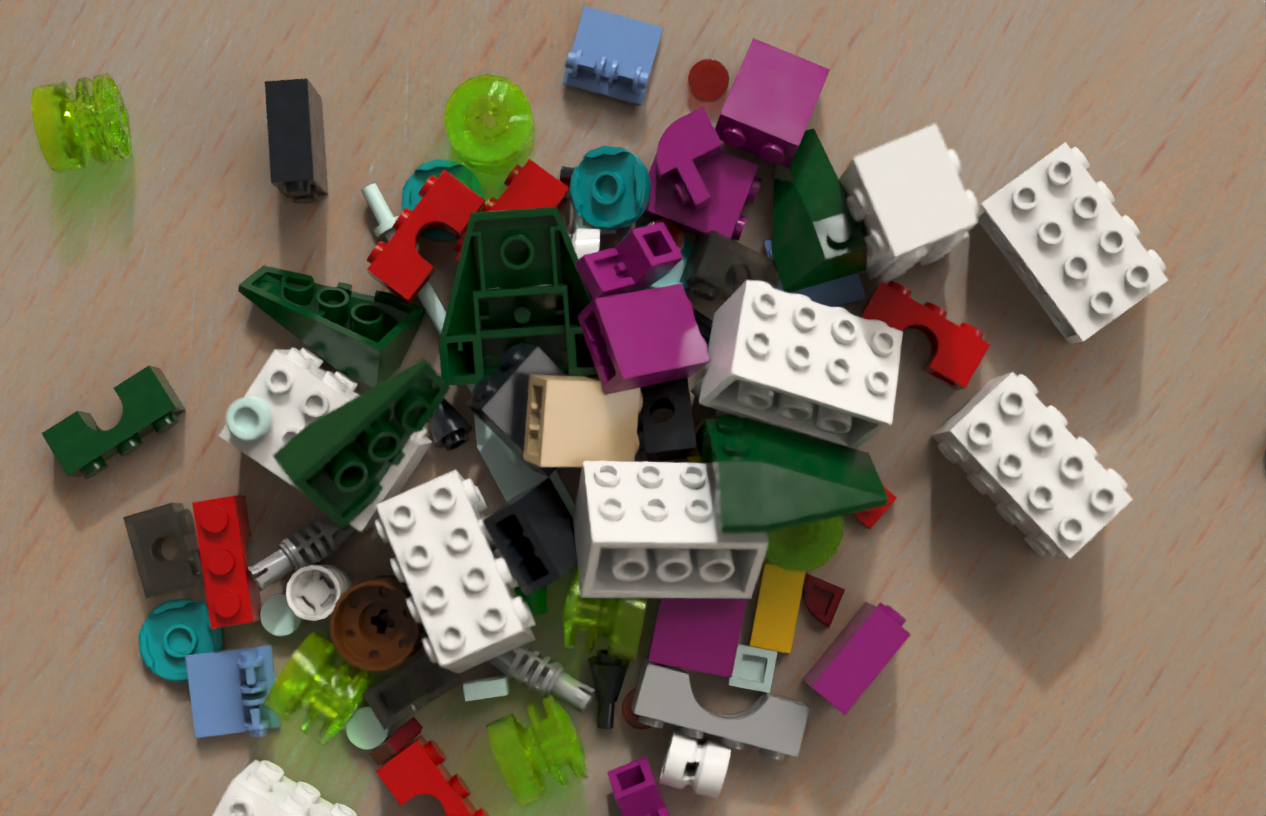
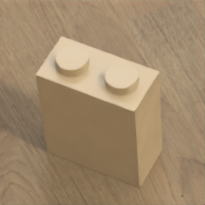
[523,375,643,467]

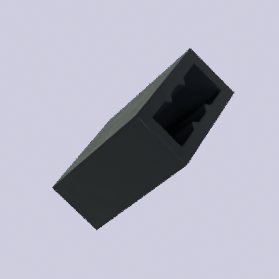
[265,78,328,203]
[466,342,566,477]
[482,477,578,596]

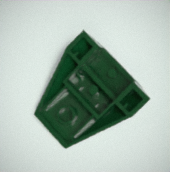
[438,207,598,386]
[696,415,888,533]

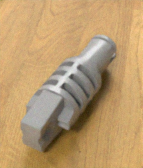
[247,515,359,591]
[488,644,596,714]

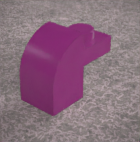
[656,107,722,212]
[575,222,683,299]
[607,756,670,816]

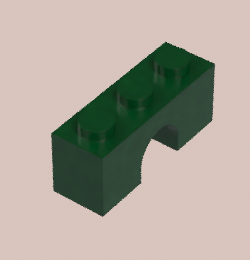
[41,365,186,479]

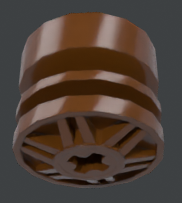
[330,575,429,671]

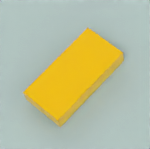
[748,563,806,654]

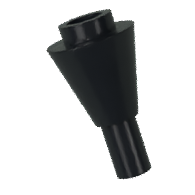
[429,397,473,451]
[588,649,630,729]

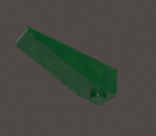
[772,128,868,293]
[238,265,425,387]
[273,359,451,529]

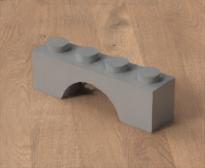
[630,659,810,761]

